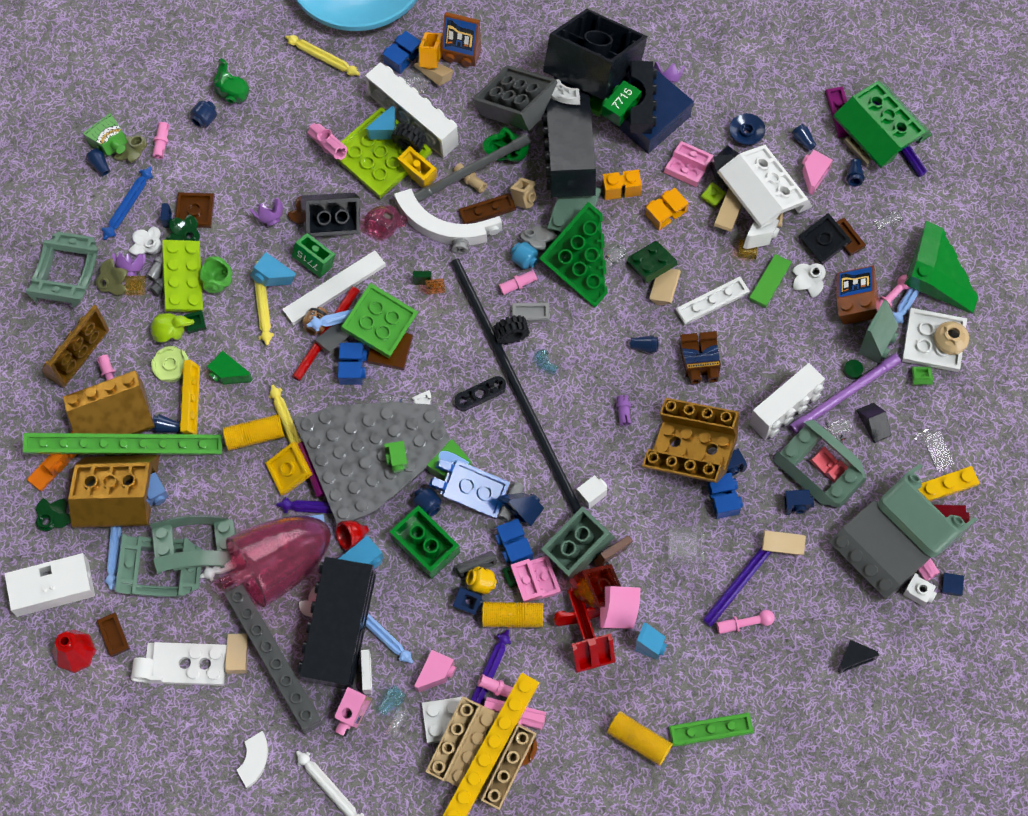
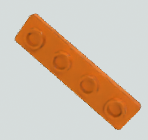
[27,431,77,491]

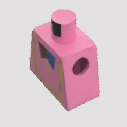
[334,687,372,737]

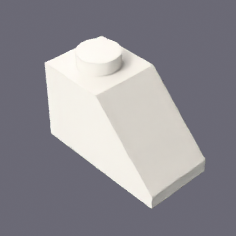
[743,219,780,249]

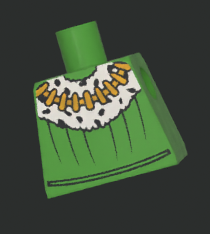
[83,113,127,156]

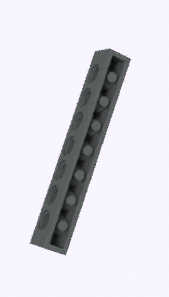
[225,584,323,735]

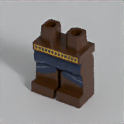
[679,331,721,385]

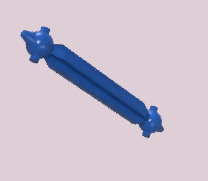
[102,166,154,240]

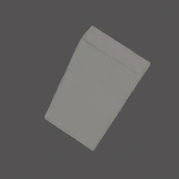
[512,303,549,322]

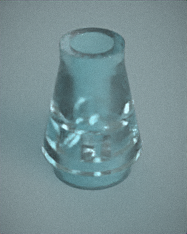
[377,685,407,716]

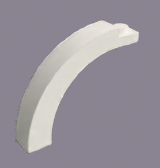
[394,189,502,245]

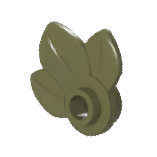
[114,135,147,163]
[96,258,128,295]

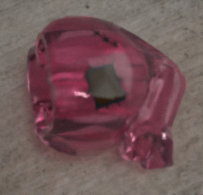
[364,205,408,240]

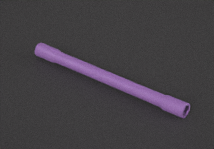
[789,353,901,434]

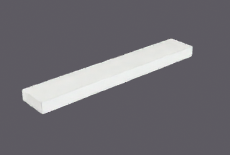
[282,250,386,325]

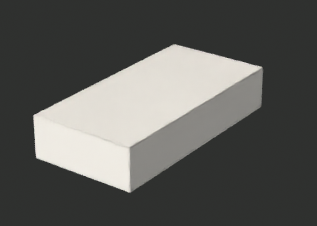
[361,650,372,695]

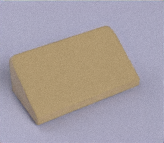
[649,269,681,306]

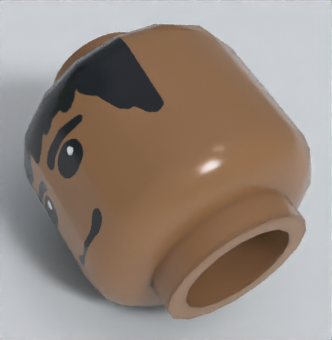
[302,307,327,336]

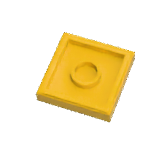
[265,442,313,496]

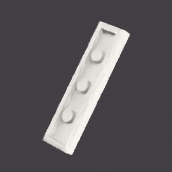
[675,277,750,326]

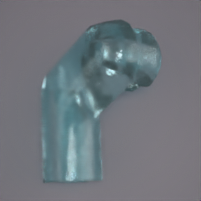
[536,349,559,374]

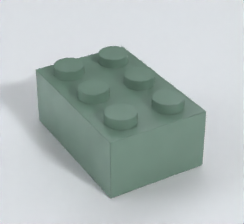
[541,506,615,580]

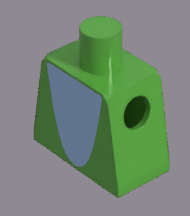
[427,439,472,481]

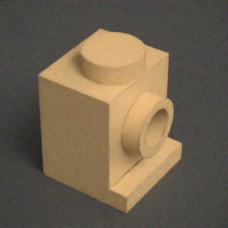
[510,178,537,209]

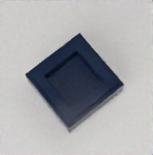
[160,203,172,228]
[941,573,964,597]

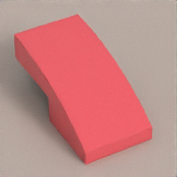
[809,446,848,483]

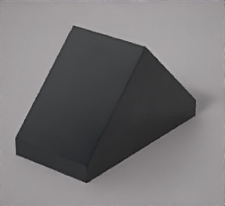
[856,403,891,443]
[838,640,879,674]

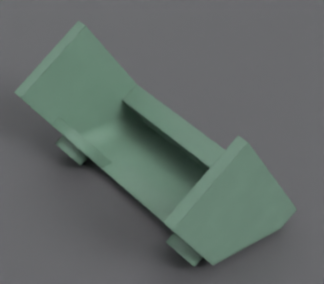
[878,464,978,558]

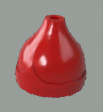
[336,520,369,550]

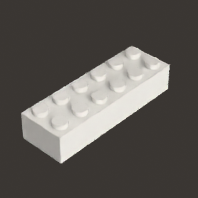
[365,62,459,158]

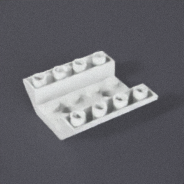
[717,145,812,228]

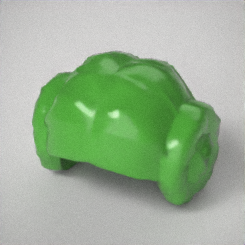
[200,256,233,293]

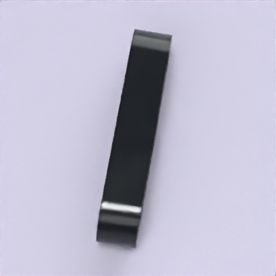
[455,376,506,411]

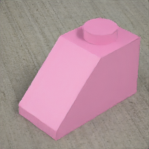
[802,150,833,195]
[414,650,456,692]

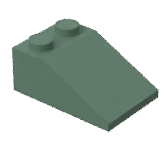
[548,188,601,234]
[859,300,899,363]

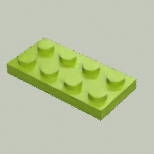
[162,240,203,312]

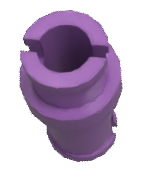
[616,395,631,426]

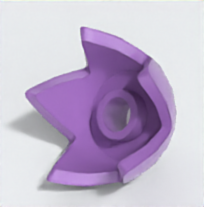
[654,61,685,84]
[250,197,283,226]
[112,253,145,276]

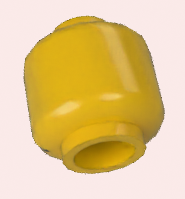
[466,566,497,595]

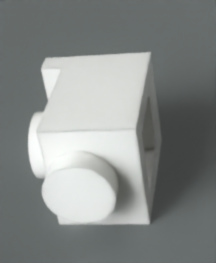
[903,573,937,607]

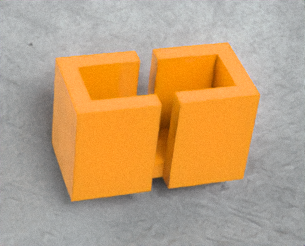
[419,32,442,69]
[602,170,642,200]
[645,188,689,230]

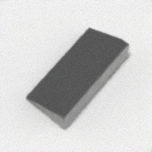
[314,323,350,355]
[456,551,497,578]

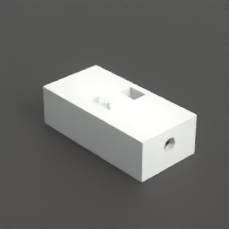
[5,553,95,617]

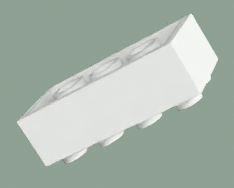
[749,363,825,440]

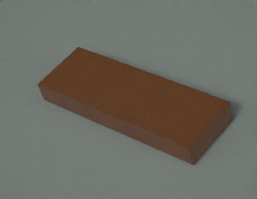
[458,193,516,224]

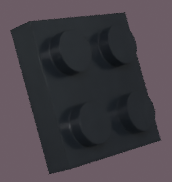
[799,213,852,265]

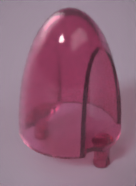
[219,516,331,607]

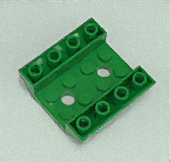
[833,80,932,168]

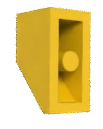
[397,146,437,188]

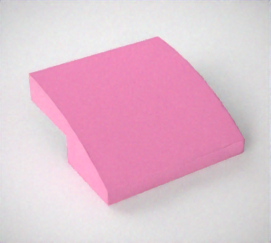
[664,141,714,187]
[510,556,561,602]
[600,586,640,629]

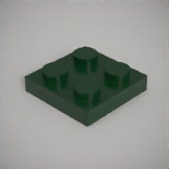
[626,241,678,283]

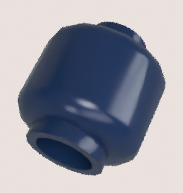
[190,101,217,127]
[412,488,441,517]

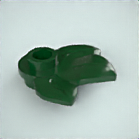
[165,214,200,241]
[36,498,71,532]

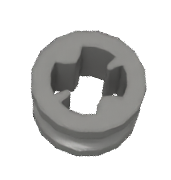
[452,238,469,254]

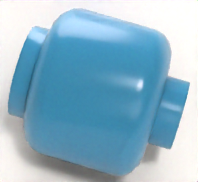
[510,242,539,269]

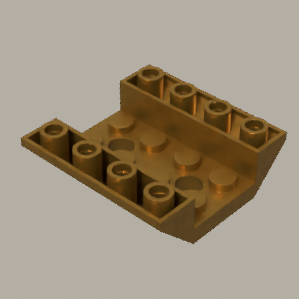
[642,397,739,483]
[68,455,160,527]

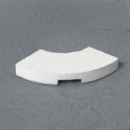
[551,79,580,105]
[237,731,268,789]

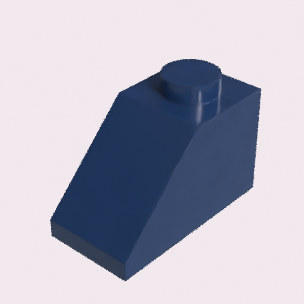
[497,493,544,526]

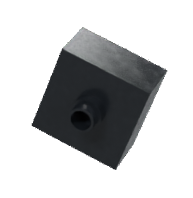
[543,9,648,100]

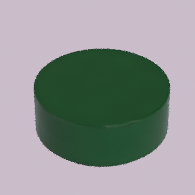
[843,360,863,380]

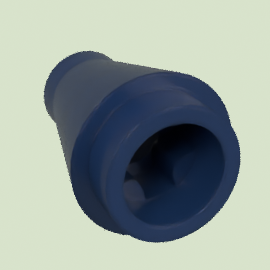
[792,124,817,152]
[86,148,110,176]
[846,159,865,187]
[630,335,659,354]
[151,414,180,433]

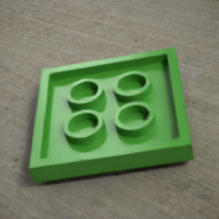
[341,283,418,358]

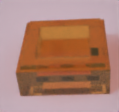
[425,278,445,295]

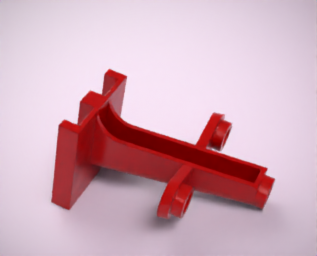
[554,586,615,673]

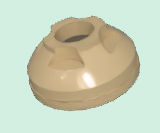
[934,321,969,355]

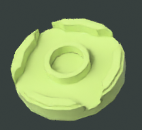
[151,346,189,383]

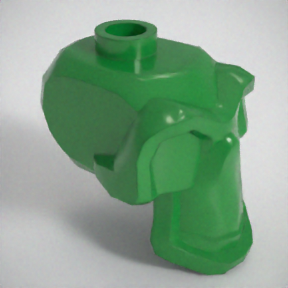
[213,58,250,104]
[483,127,529,162]

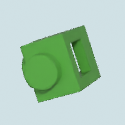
[384,441,408,473]

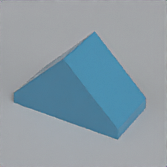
[366,106,396,139]

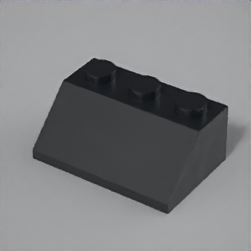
[301,192,360,237]

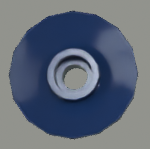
[729,113,765,145]

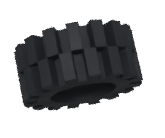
[391,122,427,153]
[493,315,530,345]

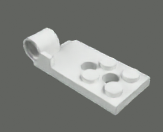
[131,642,227,686]

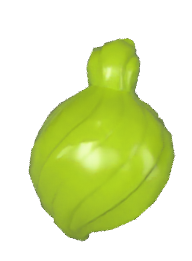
[150,313,194,342]

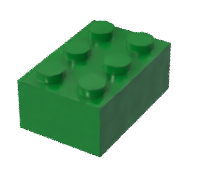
[389,505,460,579]

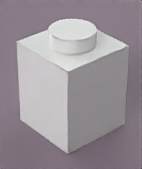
[576,475,607,509]

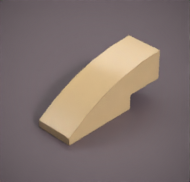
[714,188,743,232]

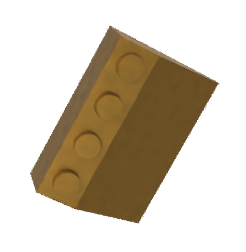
[42,305,109,388]
[63,370,155,434]

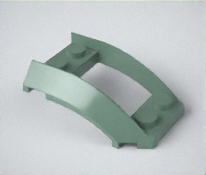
[26,232,98,308]
[774,419,867,508]
[150,515,239,574]
[114,534,202,597]

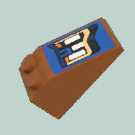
[441,12,481,67]
[837,265,880,324]

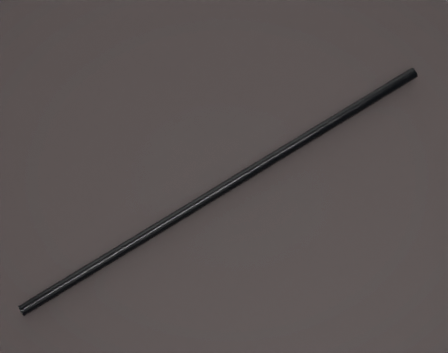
[451,258,620,587]

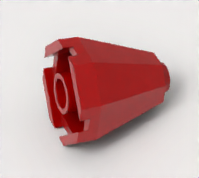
[52,629,97,673]

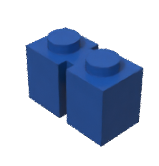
[383,30,421,74]
[338,343,367,385]
[707,472,743,519]
[494,519,533,565]

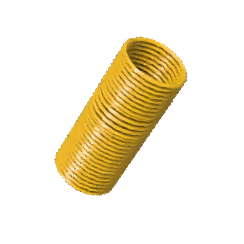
[223,414,285,451]
[482,602,543,628]
[607,711,673,766]

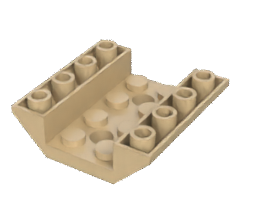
[425,696,537,810]

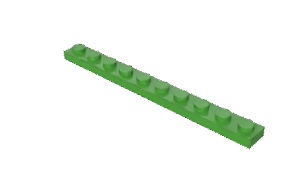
[23,433,222,455]

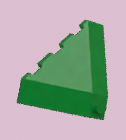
[539,202,608,307]
[904,221,978,314]

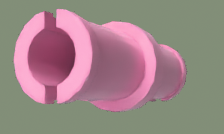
[152,122,170,159]
[499,269,537,295]
[477,674,513,698]

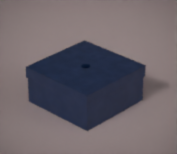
[608,67,694,154]

